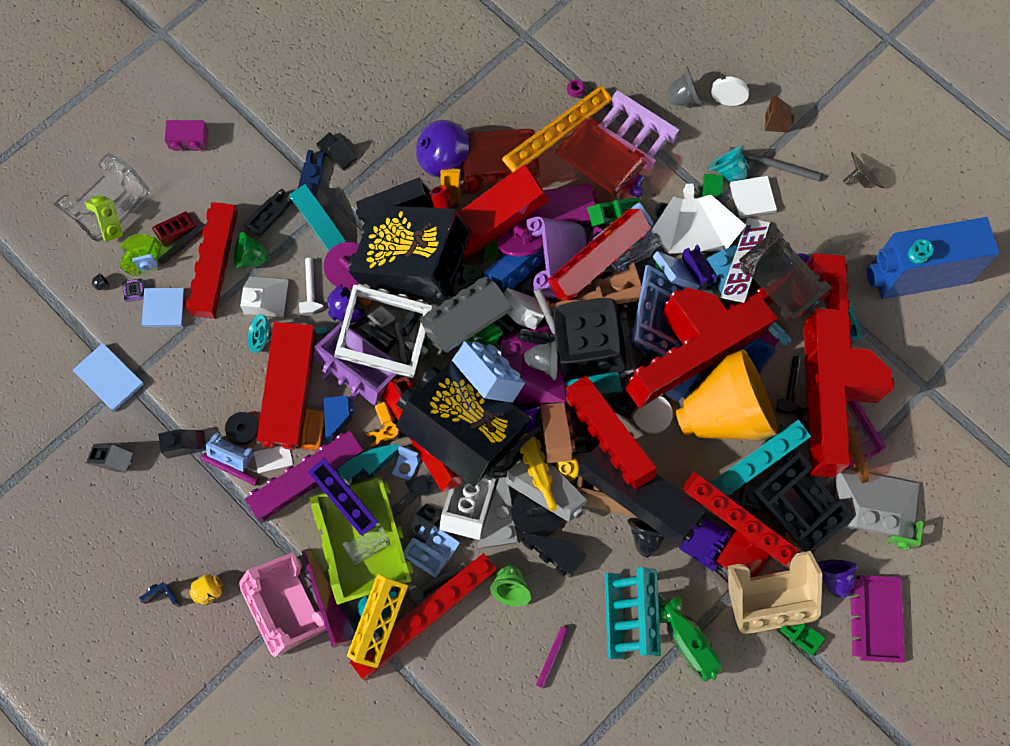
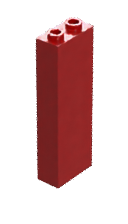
[458,164,549,264]
[257,322,317,450]

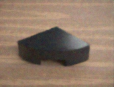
[405,475,431,496]

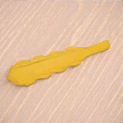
[518,433,557,511]

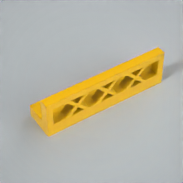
[347,574,408,668]

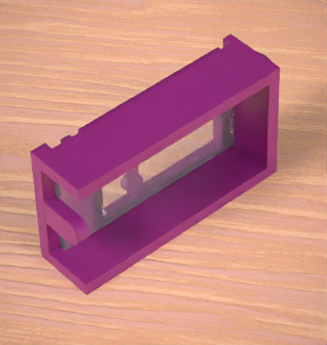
[845,400,886,469]

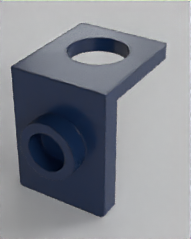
[139,582,181,607]

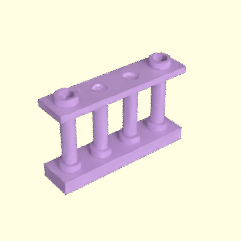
[590,90,679,171]

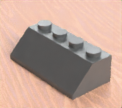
[420,276,513,353]

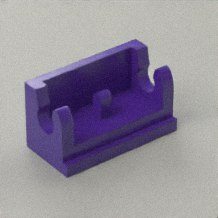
[681,244,717,290]

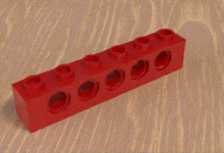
[681,471,798,566]

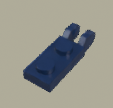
[297,150,325,198]

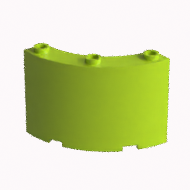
[310,476,414,604]

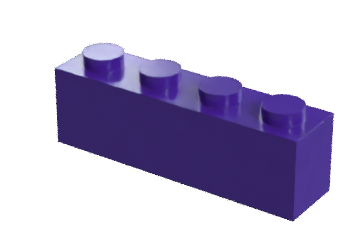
[308,457,378,536]

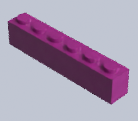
[245,431,364,523]

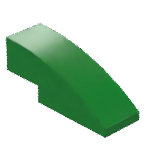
[588,197,641,227]

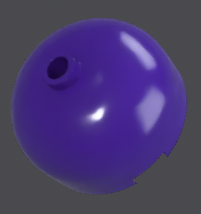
[416,120,469,179]

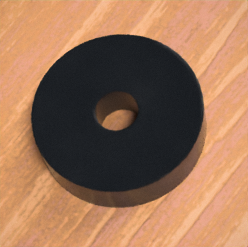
[225,412,259,445]

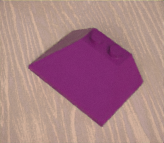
[501,326,565,405]

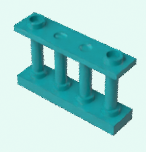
[605,567,661,660]

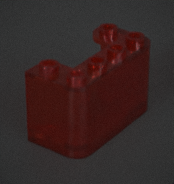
[461,129,540,194]

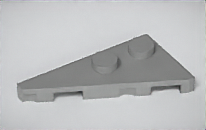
[478,472,518,549]

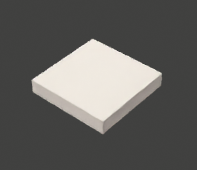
[730,176,777,219]

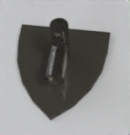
[843,152,884,188]

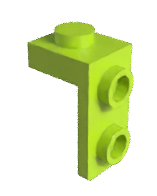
[85,195,123,242]

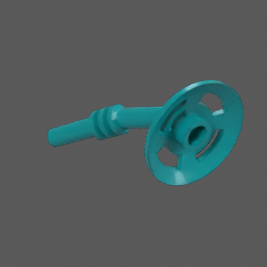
[248,314,328,354]

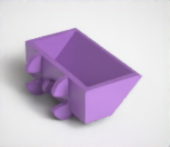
[313,322,399,406]

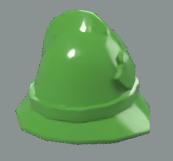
[490,564,531,607]

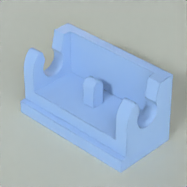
[206,432,254,472]

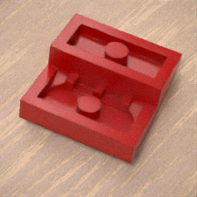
[716,530,770,578]

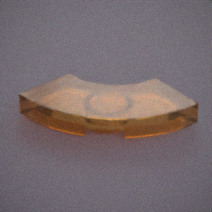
[847,426,870,484]

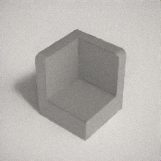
[368,301,398,329]

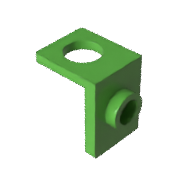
[887,521,923,550]

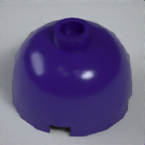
[327,284,365,323]

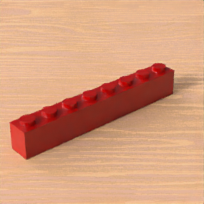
[350,553,497,681]

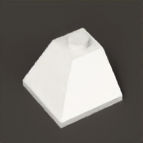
[240,277,289,317]

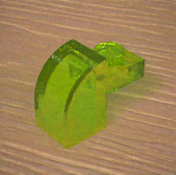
[119,234,162,276]

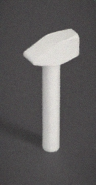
[299,258,324,315]

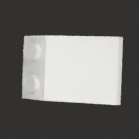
[439,476,496,540]

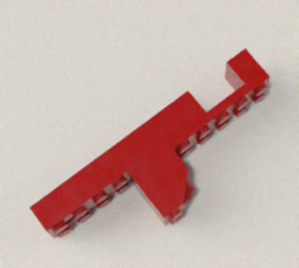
[803,253,895,477]
[626,267,822,409]

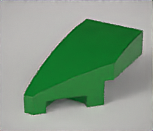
[780,624,825,657]

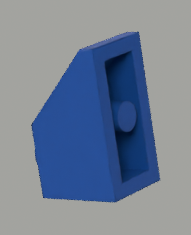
[324,396,354,442]

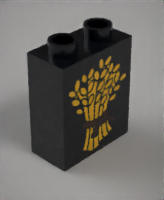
[348,205,472,299]
[396,361,531,487]

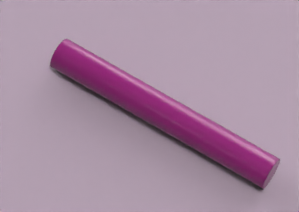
[201,453,259,486]
[536,626,569,689]

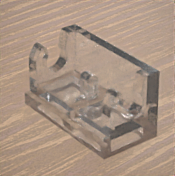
[342,523,391,566]

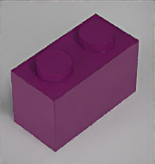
[165,120,208,151]

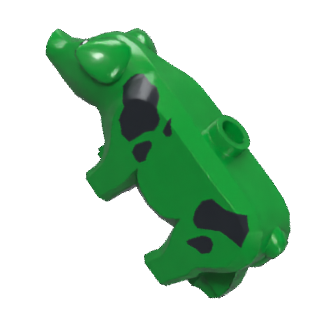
[658,594,722,681]

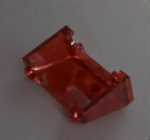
[555,117,647,200]

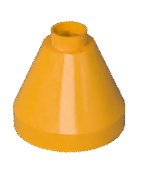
[676,350,779,441]

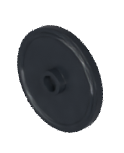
[511,492,562,537]

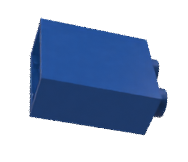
[867,217,1000,299]

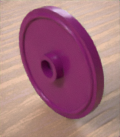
[497,226,544,256]
[324,242,359,290]

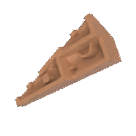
[549,262,642,314]

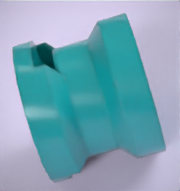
[908,239,934,264]

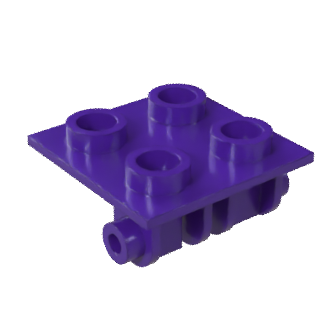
[679,519,732,571]

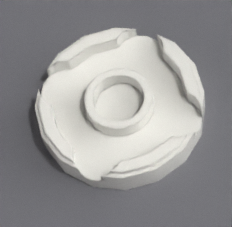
[711,77,749,106]
[632,396,673,434]

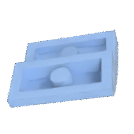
[404,525,461,578]

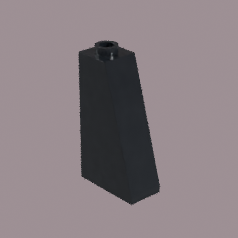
[356,177,434,223]

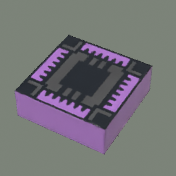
[122,278,144,302]

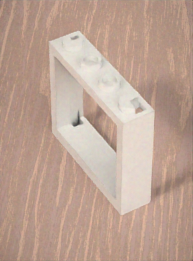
[334,284,432,378]

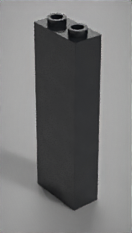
[578,444,707,547]

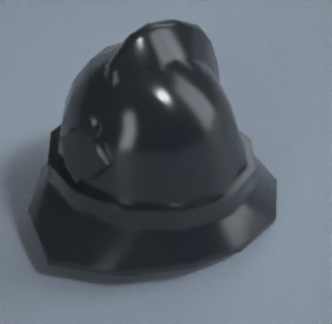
[627,518,664,558]

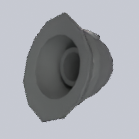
[667,66,703,107]
[524,340,558,381]

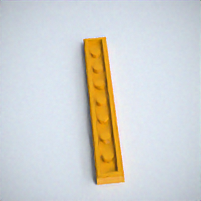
[502,85,612,172]

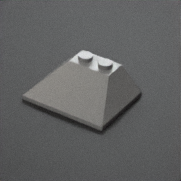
[834,469,919,539]

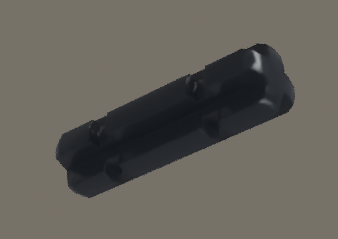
[518,329,555,344]

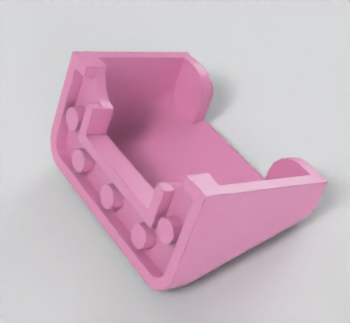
[240,552,326,657]

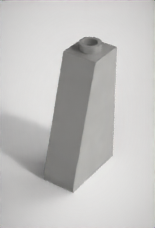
[506,457,587,522]

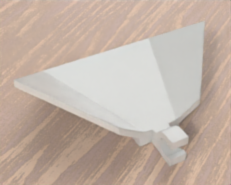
[651,184,746,254]

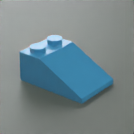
[706,245,774,294]

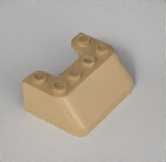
[728,551,822,634]

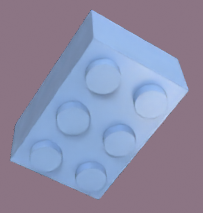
[452,341,525,402]

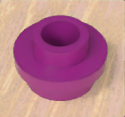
[566,79,585,98]

